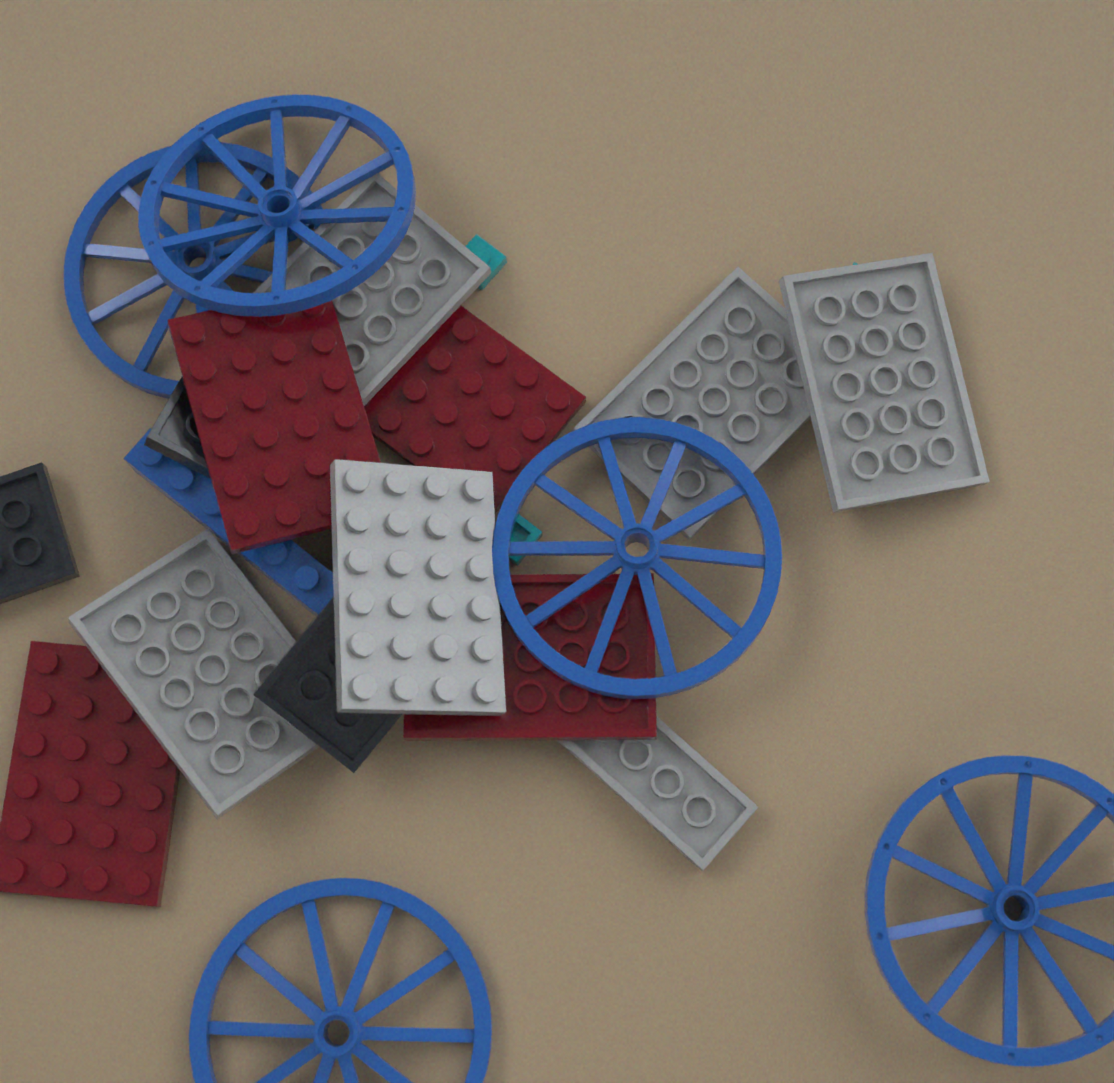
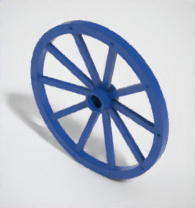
[138,94,416,317]
[64,142,323,399]
[492,417,782,699]
[864,755,1114,1067]
[189,878,492,1083]

